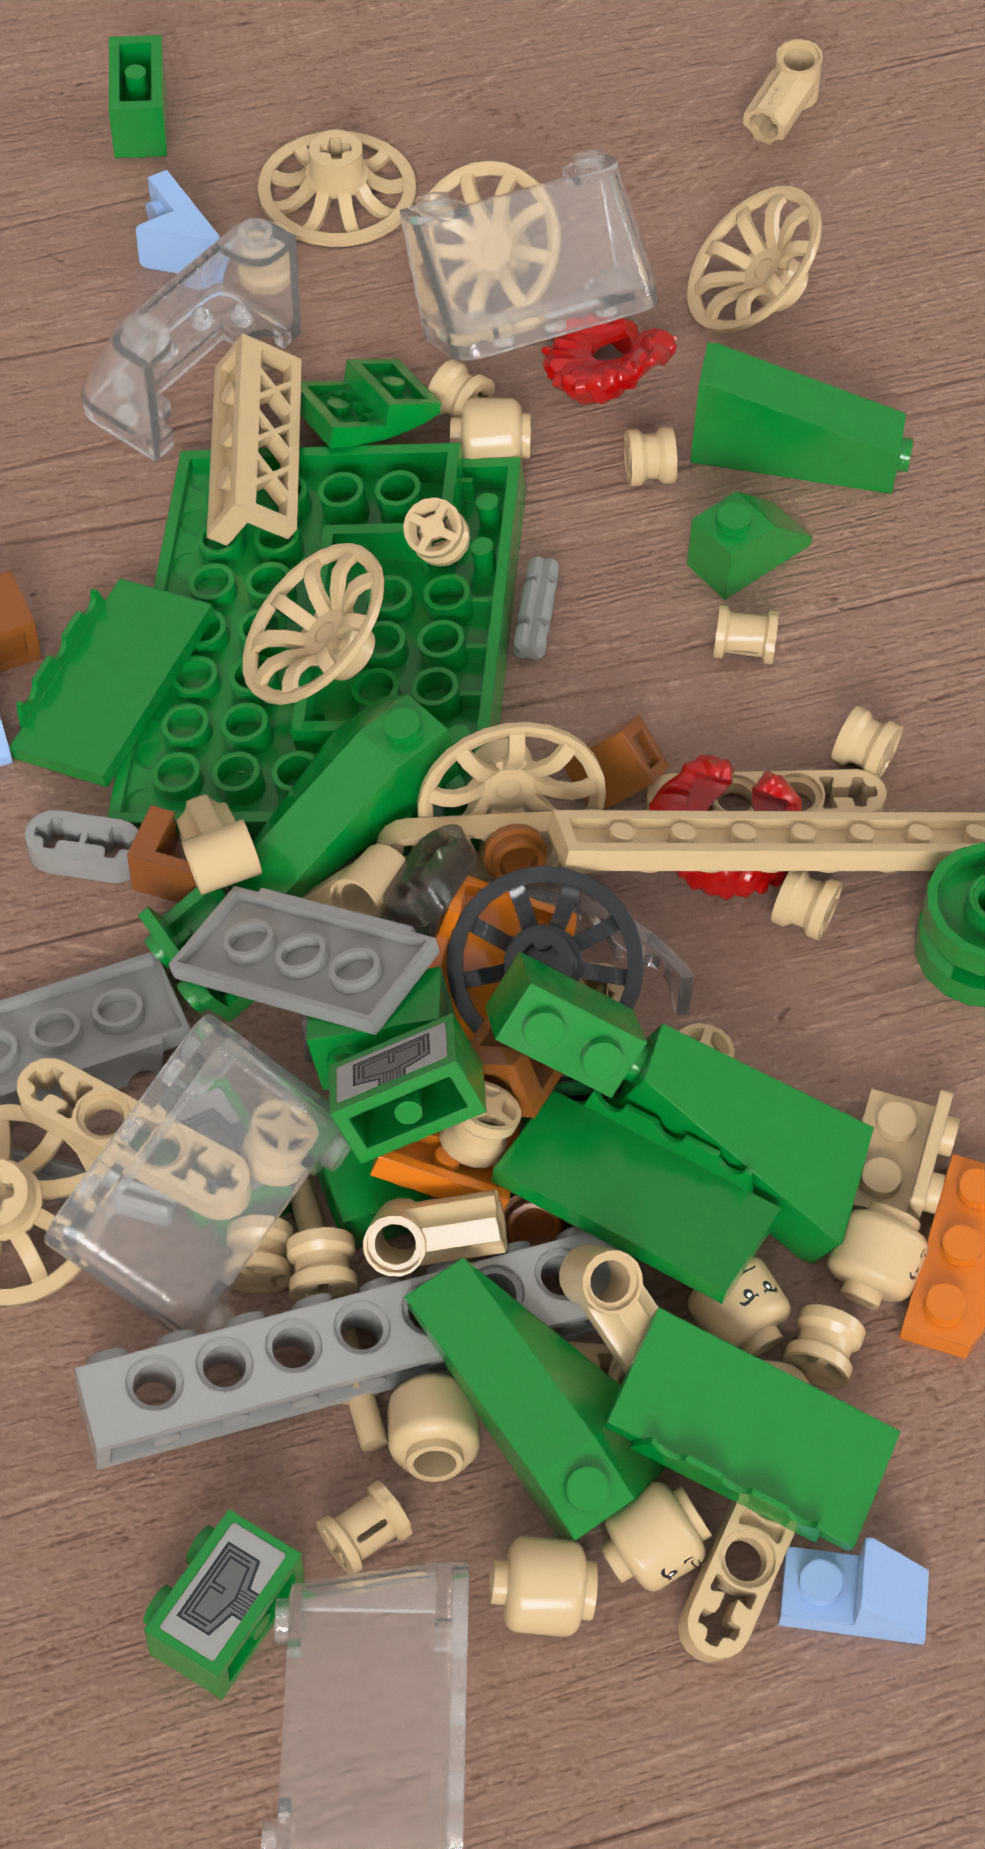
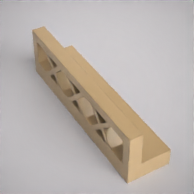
[207,333,302,546]

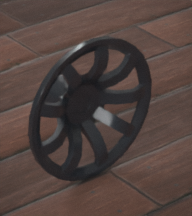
[447,866,644,1034]

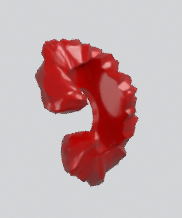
[541,312,677,405]
[649,754,802,901]

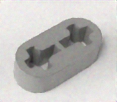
[25,810,138,883]

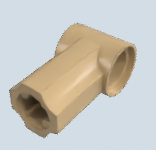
[743,39,823,145]
[176,794,262,895]
[301,844,413,918]
[363,1189,508,1277]
[559,1244,658,1374]

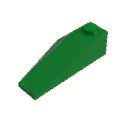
[226,694,460,898]
[403,1258,667,1541]

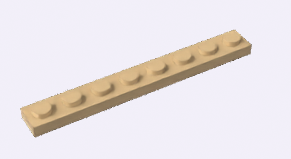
[548,810,985,873]

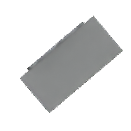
[168,886,440,1035]
[0,952,193,1105]

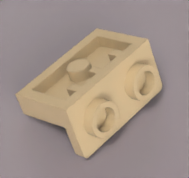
[851,1089,960,1221]

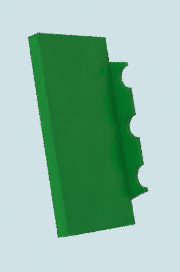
[9,578,216,787]
[491,1090,781,1304]
[603,1308,901,1551]

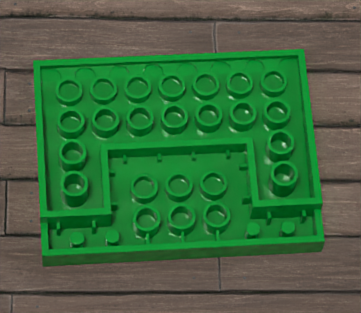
[107,443,527,856]

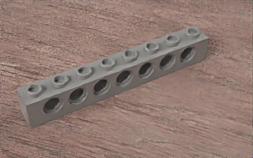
[75,1226,625,1470]

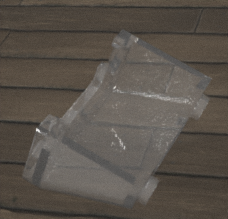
[400,149,658,361]
[81,218,301,462]
[44,1014,351,1335]
[261,1561,469,1849]

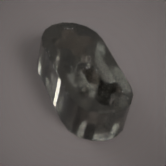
[383,824,478,930]

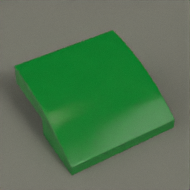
[300,358,442,449]

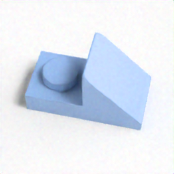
[135,170,223,280]
[778,1537,929,1645]

